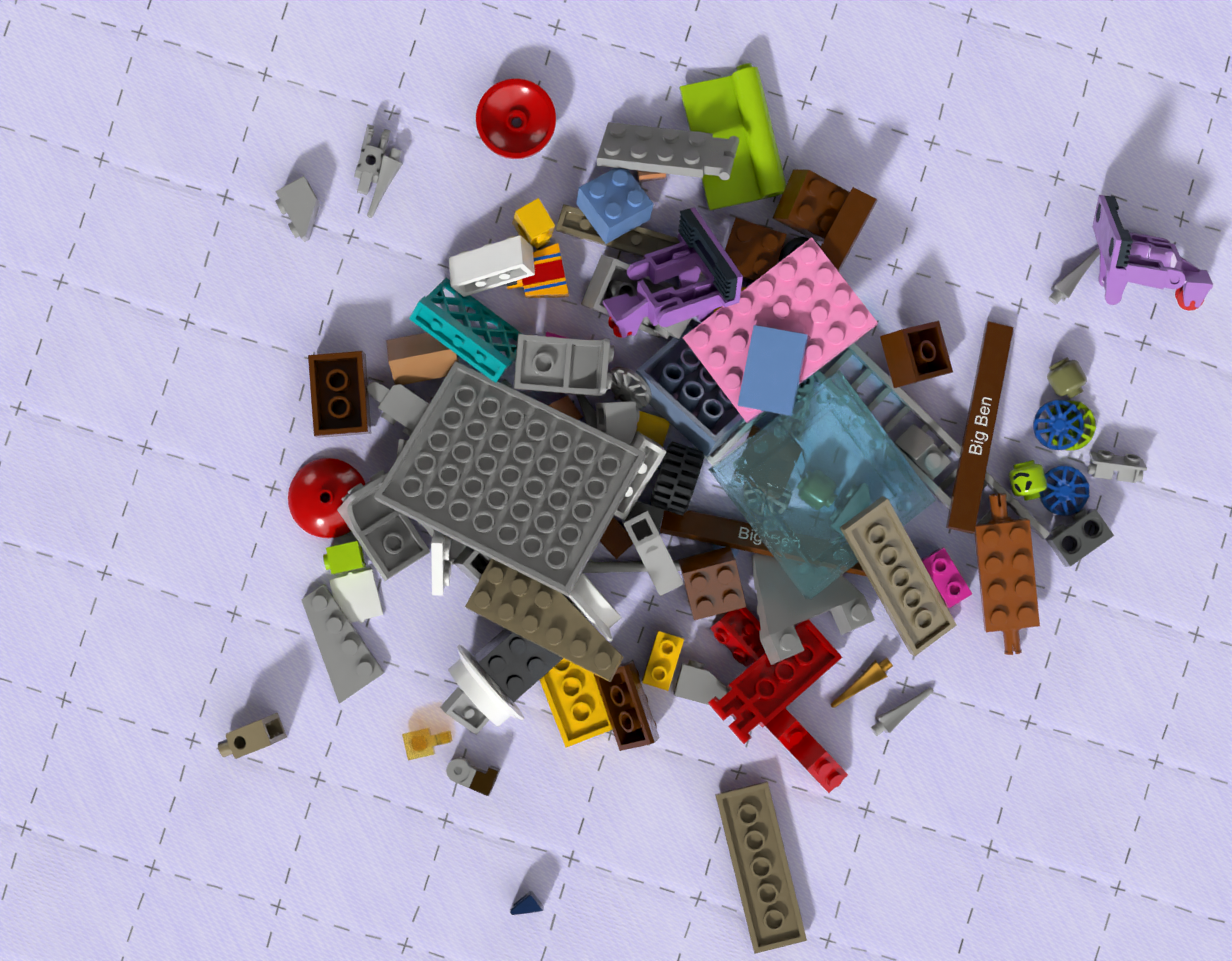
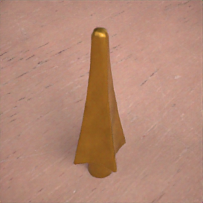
[830,658,893,708]

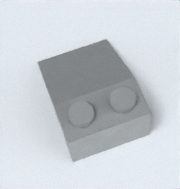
[581,255,680,338]

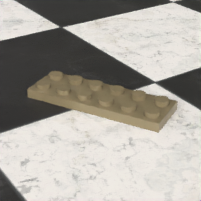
[840,496,957,656]
[715,781,807,954]

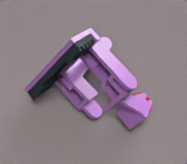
[1092,195,1213,311]
[603,207,743,338]

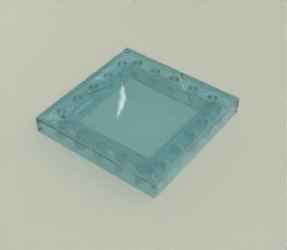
[709,370,936,599]

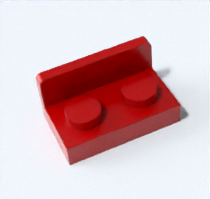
[710,607,765,667]

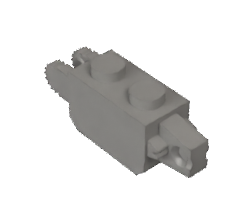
[366,381,429,436]

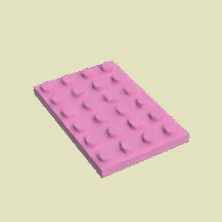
[683,237,878,423]

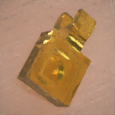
[402,727,453,760]

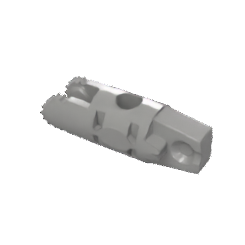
[354,124,391,195]

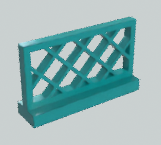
[409,278,522,383]

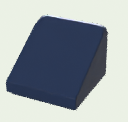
[510,891,544,915]

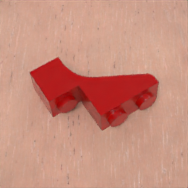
[765,708,848,793]

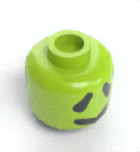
[1008,460,1047,501]

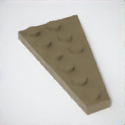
[465,558,624,682]

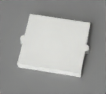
[329,569,384,623]

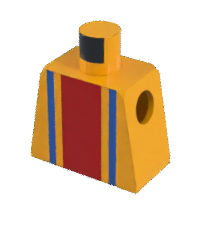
[507,244,569,298]

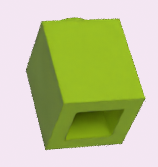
[323,541,366,574]

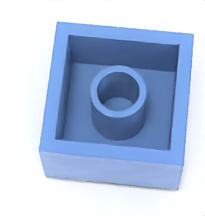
[576,168,654,244]

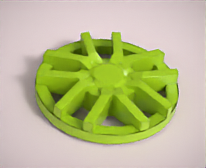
[1045,401,1096,451]

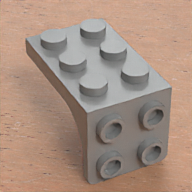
[513,334,614,396]
[337,470,431,581]

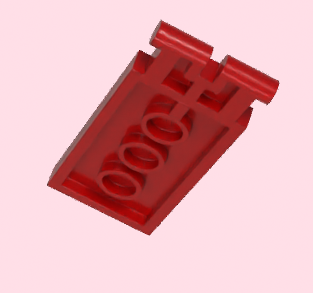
[708,619,843,744]

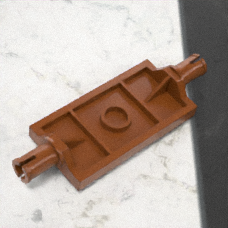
[974,493,1040,655]

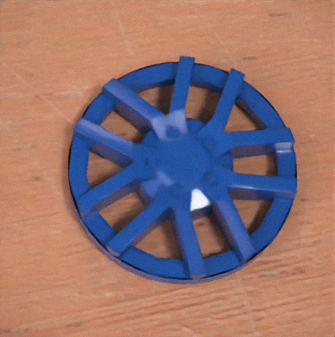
[1033,400,1084,450]
[1039,466,1090,516]

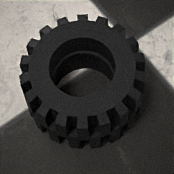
[650,441,704,516]

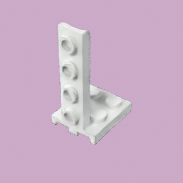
[431,530,466,595]

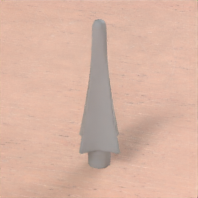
[367,147,403,218]
[1049,248,1100,305]
[870,687,934,736]

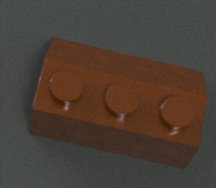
[594,661,660,751]

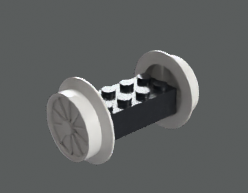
[448,572,622,727]

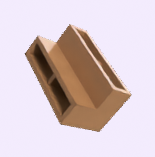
[386,332,459,385]

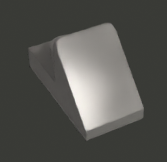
[894,424,952,480]
[440,687,489,735]

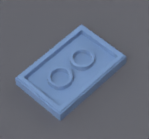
[738,325,808,416]

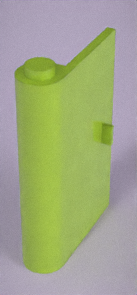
[679,63,786,211]

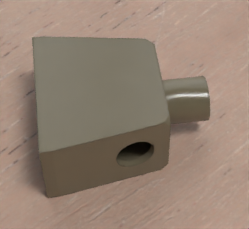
[218,713,287,759]

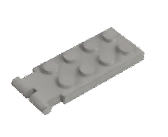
[597,122,739,180]

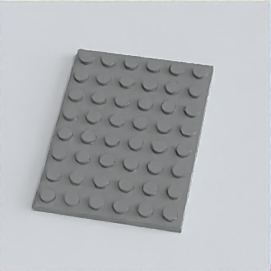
[374,361,646,596]

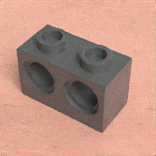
[1046,508,1114,567]

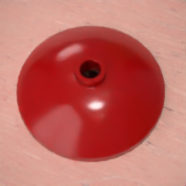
[476,78,556,159]
[288,458,366,538]

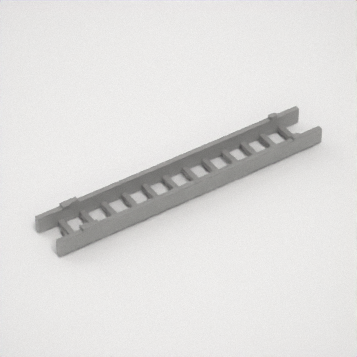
[813,343,1050,539]

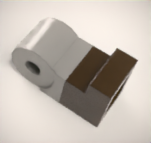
[446,757,501,796]

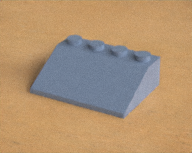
[633,325,744,457]

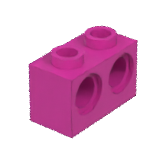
[921,548,972,608]

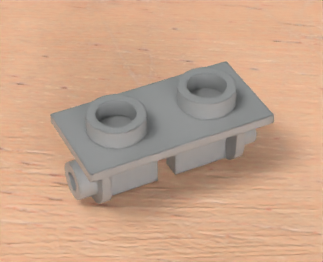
[1088,450,1147,483]

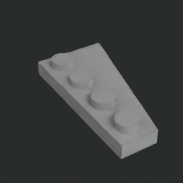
[301,584,385,704]

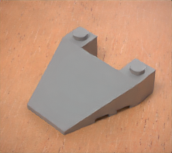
[751,554,875,665]

